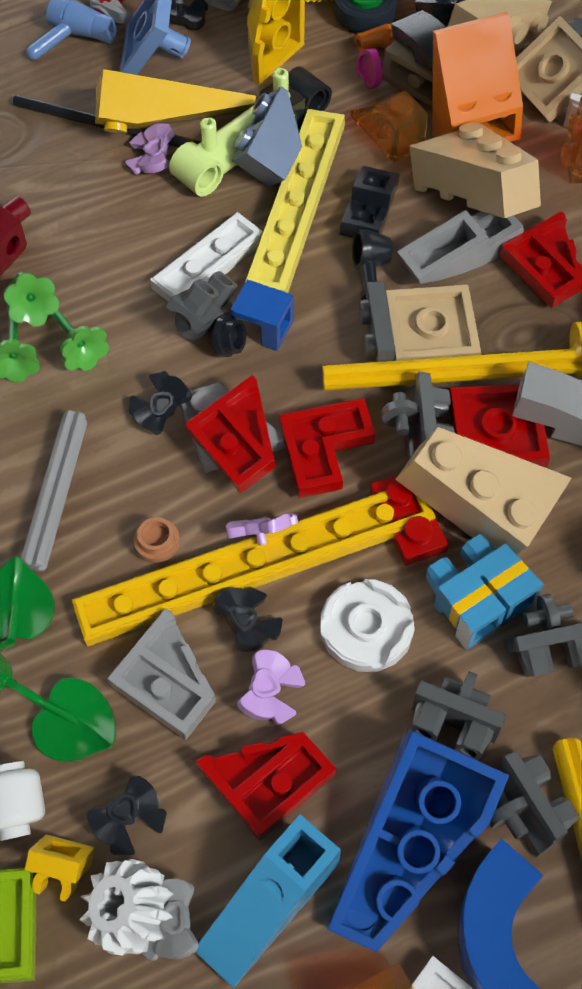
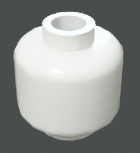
[0,761,45,841]

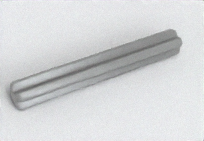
[21,410,87,572]

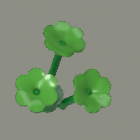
[0,272,109,383]

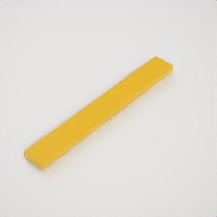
[72,490,436,647]

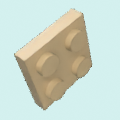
[516,16,582,122]
[386,285,481,361]

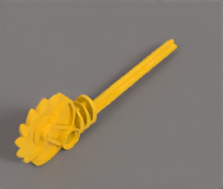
[322,322,582,391]

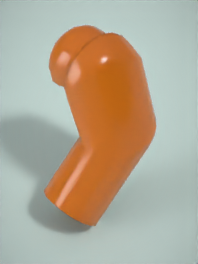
[354,24,396,52]

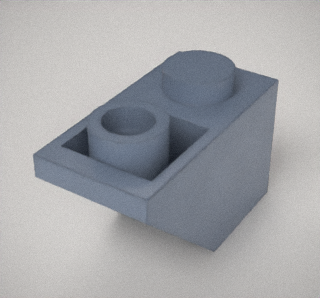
[232,86,302,187]

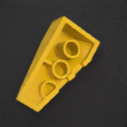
[247,0,305,85]
[95,69,256,134]

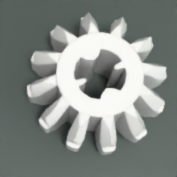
[79,859,173,956]

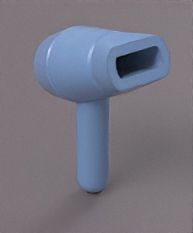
[26,0,117,60]

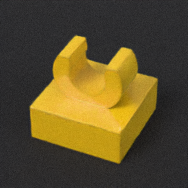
[25,834,95,901]

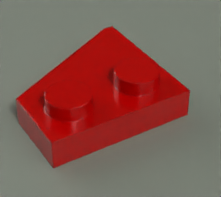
[499,211,582,309]
[185,374,276,494]
[196,732,337,841]

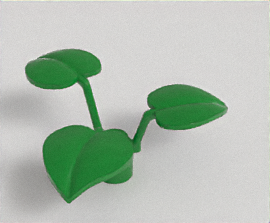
[0,556,116,762]

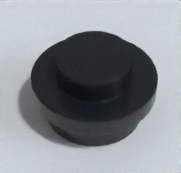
[210,315,247,357]

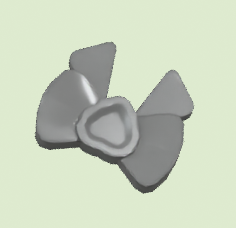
[142,879,199,961]

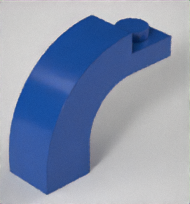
[457,838,544,989]

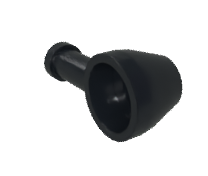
[352,229,392,300]

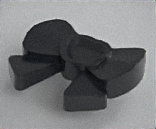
[169,0,208,30]
[128,371,192,435]
[212,587,283,652]
[86,776,167,855]

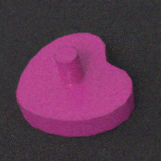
[356,48,383,88]

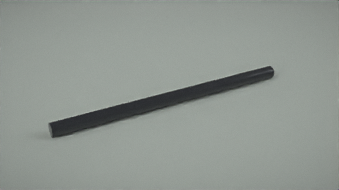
[13,95,202,147]

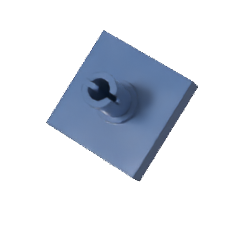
[120,0,191,75]

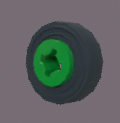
[333,0,398,32]

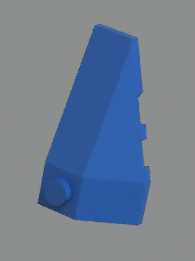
[327,728,509,952]

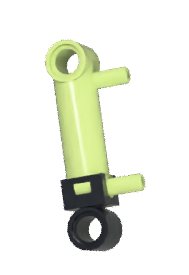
[169,66,332,197]

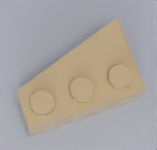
[448,0,552,54]
[409,122,541,218]
[396,427,571,555]

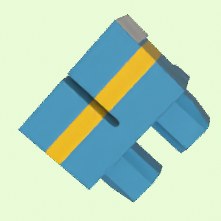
[426,534,544,651]

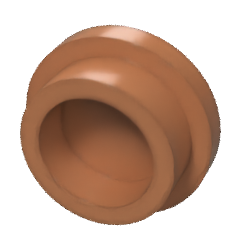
[134,517,180,562]

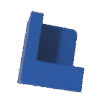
[231,279,294,351]

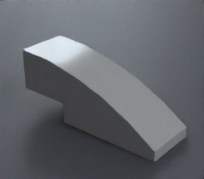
[397,210,524,284]
[513,362,582,446]

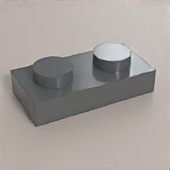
[359,281,395,362]

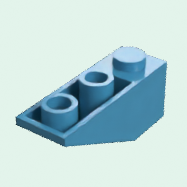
[195,814,341,989]

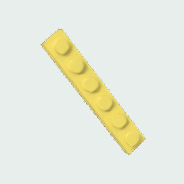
[245,109,345,293]

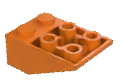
[432,12,523,142]

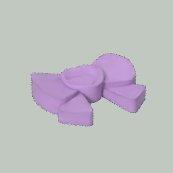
[126,123,175,175]
[225,513,298,545]
[237,650,305,725]

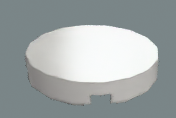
[320,579,415,672]

